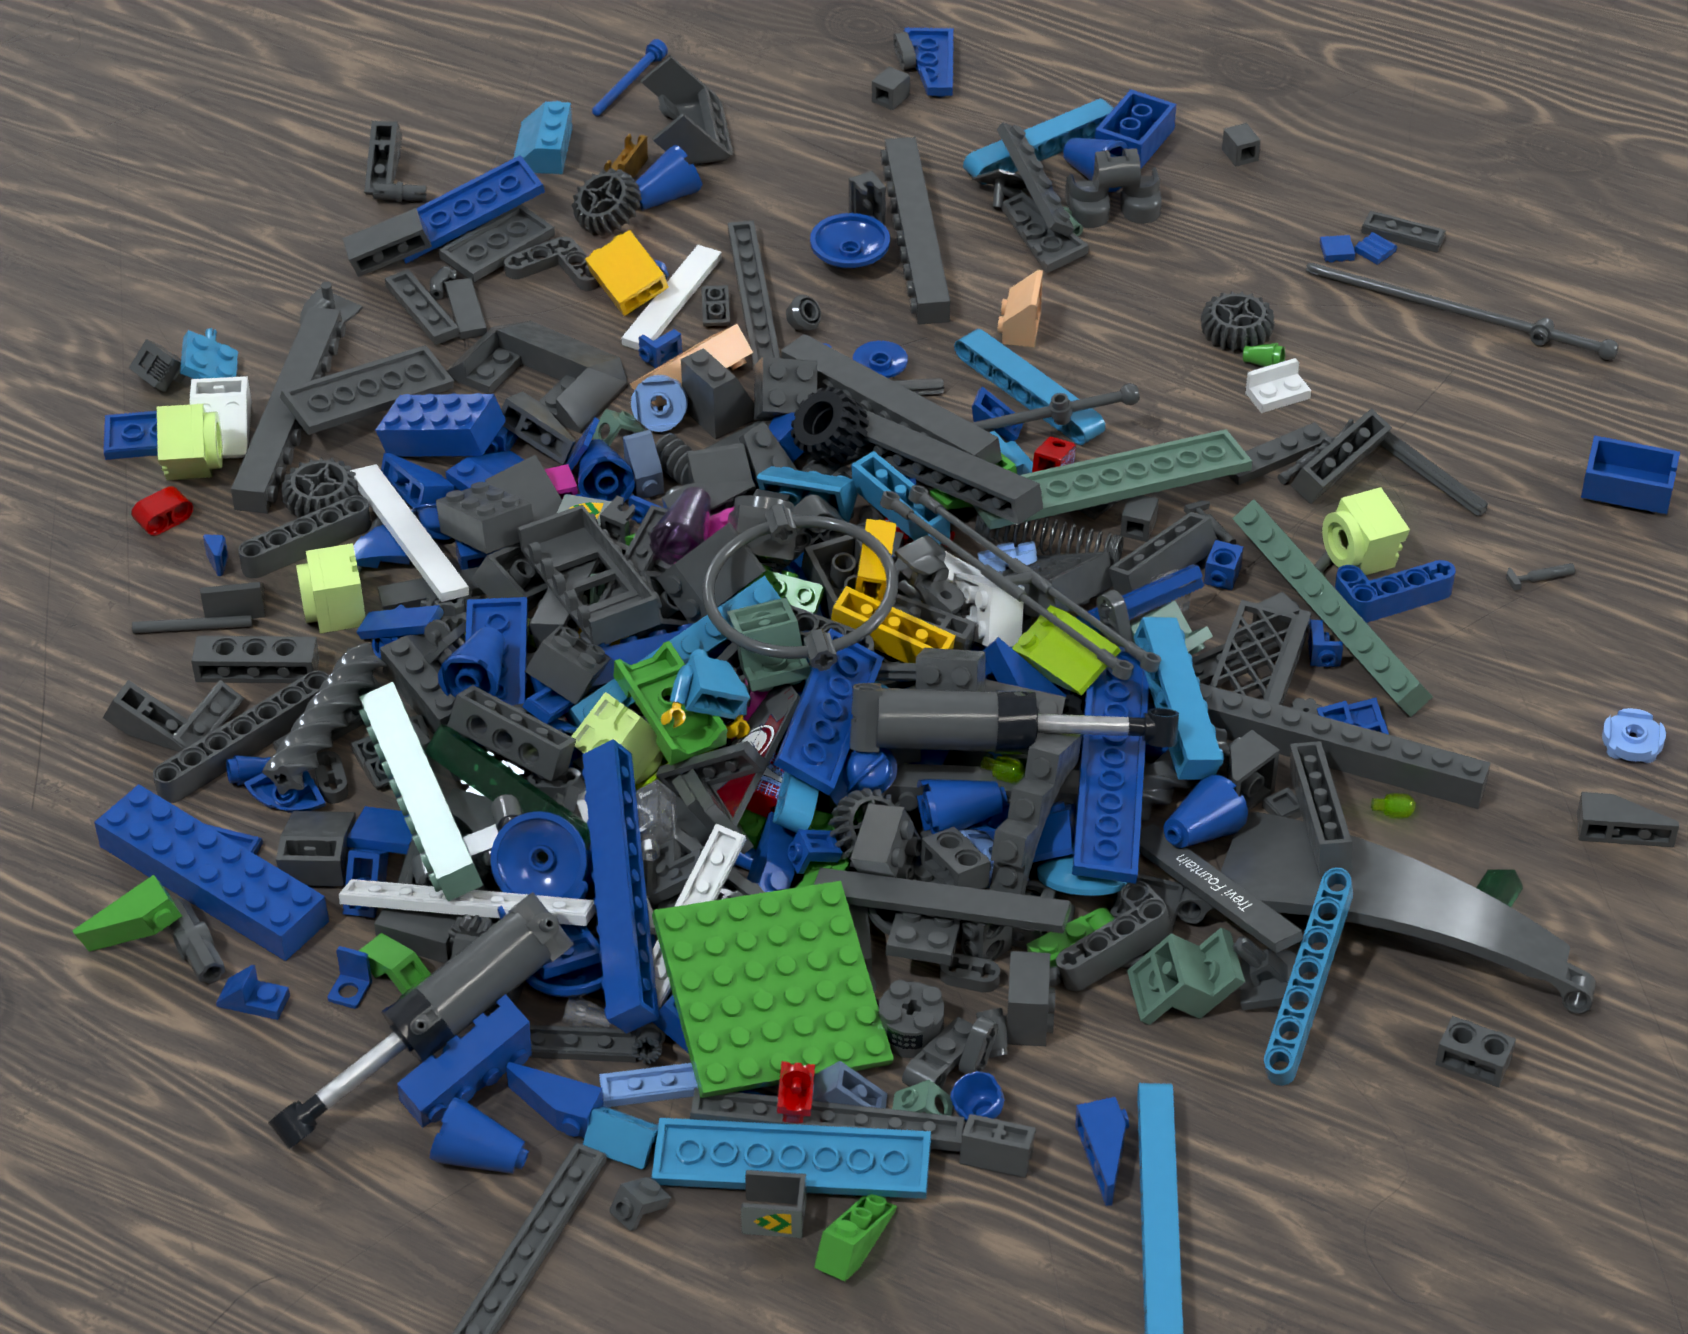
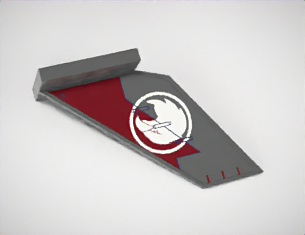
[683,684,800,854]

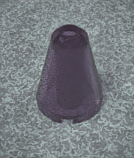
[649,487,711,565]

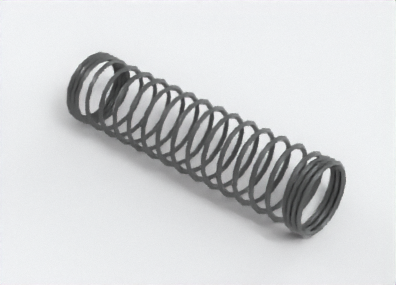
[975,513,1124,566]

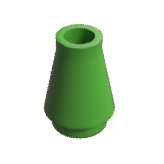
[1243,343,1285,367]

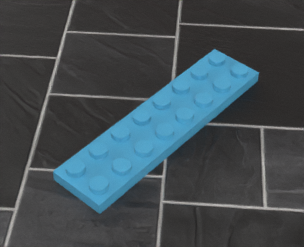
[652,1118,931,1199]

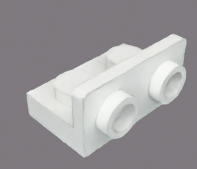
[1246,358,1311,413]

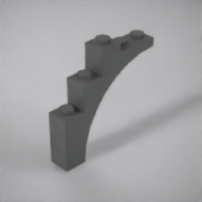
[990,733,1082,895]

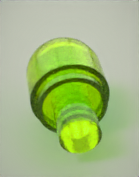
[981,755,1025,783]
[1371,793,1416,818]

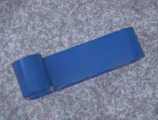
[1335,560,1456,623]

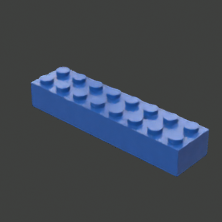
[94,784,329,961]

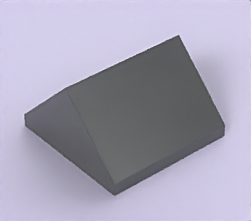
[200,582,266,619]

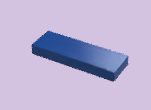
[356,605,444,639]

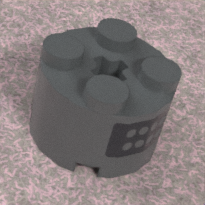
[879,980,944,1058]

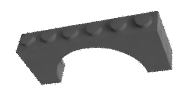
[374,788,523,963]

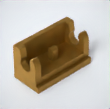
[604,134,648,178]

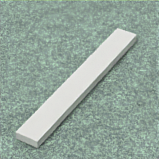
[350,464,469,602]
[339,879,596,926]

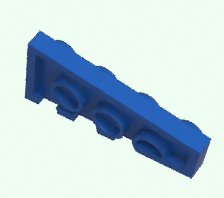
[904,28,953,97]

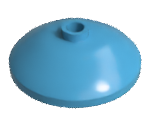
[1037,854,1128,896]

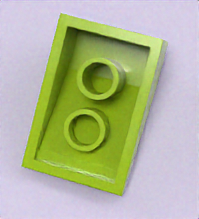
[1012,605,1121,696]

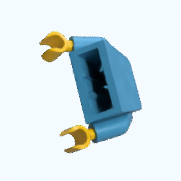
[661,649,750,739]

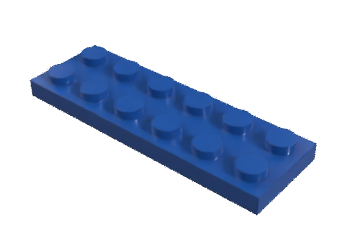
[403,155,545,264]
[462,597,528,747]
[774,628,884,795]

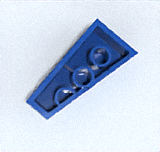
[397,994,532,1128]

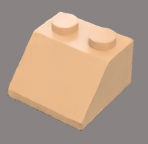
[998,270,1043,347]

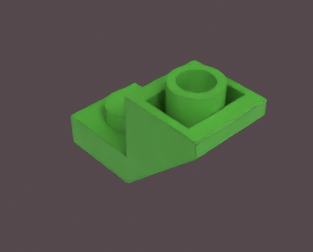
[358,933,431,995]

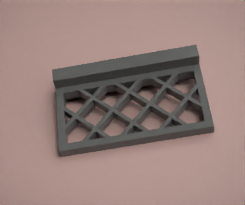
[1210,599,1312,706]

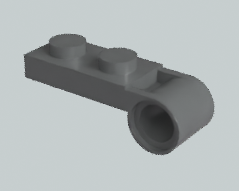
[902,1017,973,1089]

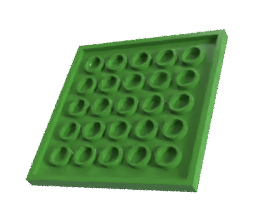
[652,881,894,1098]

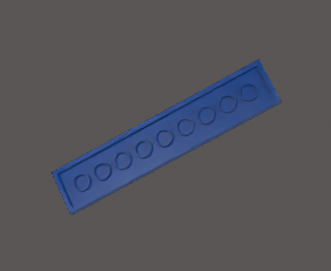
[1072,647,1149,884]

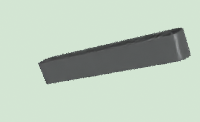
[153,670,328,803]

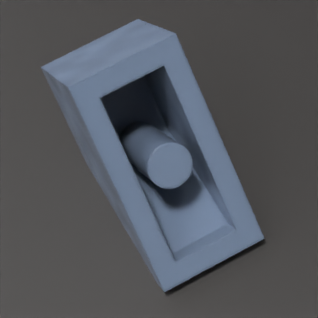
[623,430,664,499]
[812,1061,887,1109]

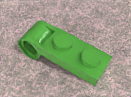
[1026,908,1115,967]

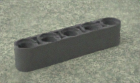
[238,495,371,578]

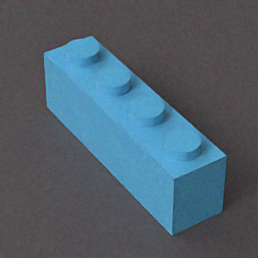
[852,451,950,545]

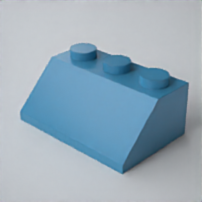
[513,101,572,174]
[757,466,858,522]

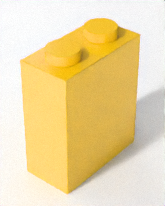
[585,230,669,316]
[855,519,896,601]

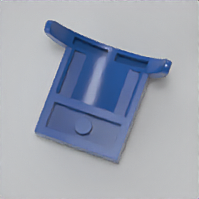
[497,881,601,980]

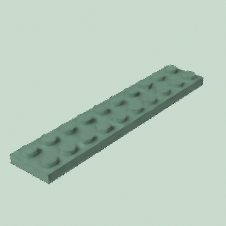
[973,429,1252,530]

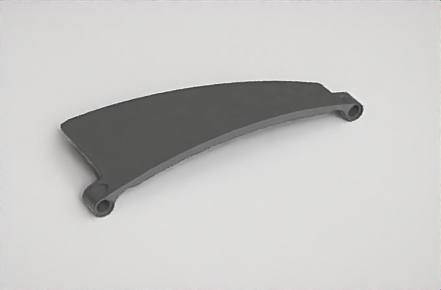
[1177,812,1596,1014]

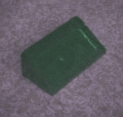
[1476,869,1523,907]

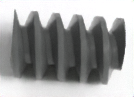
[655,433,694,486]

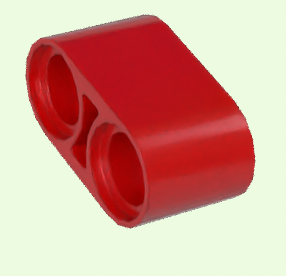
[131,486,193,536]

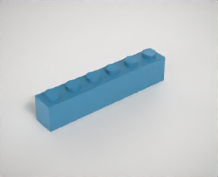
[1134,617,1224,780]

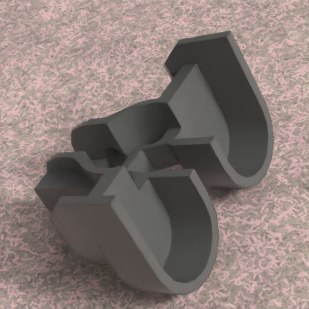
[1065,148,1162,228]
[894,536,965,617]

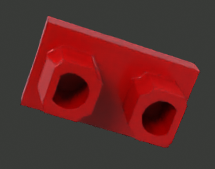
[777,1061,815,1124]

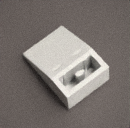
[190,376,252,459]
[951,573,1025,647]

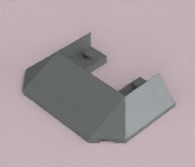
[446,321,628,433]

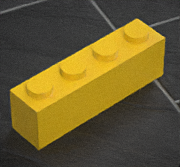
[831,586,956,663]

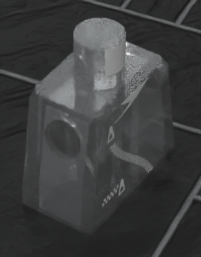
[636,779,676,861]

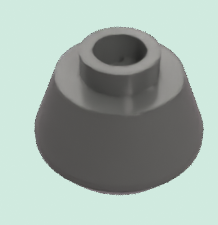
[786,295,821,331]

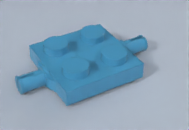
[180,328,238,379]

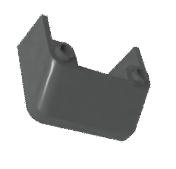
[641,55,733,165]

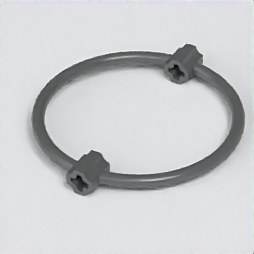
[702,504,899,671]

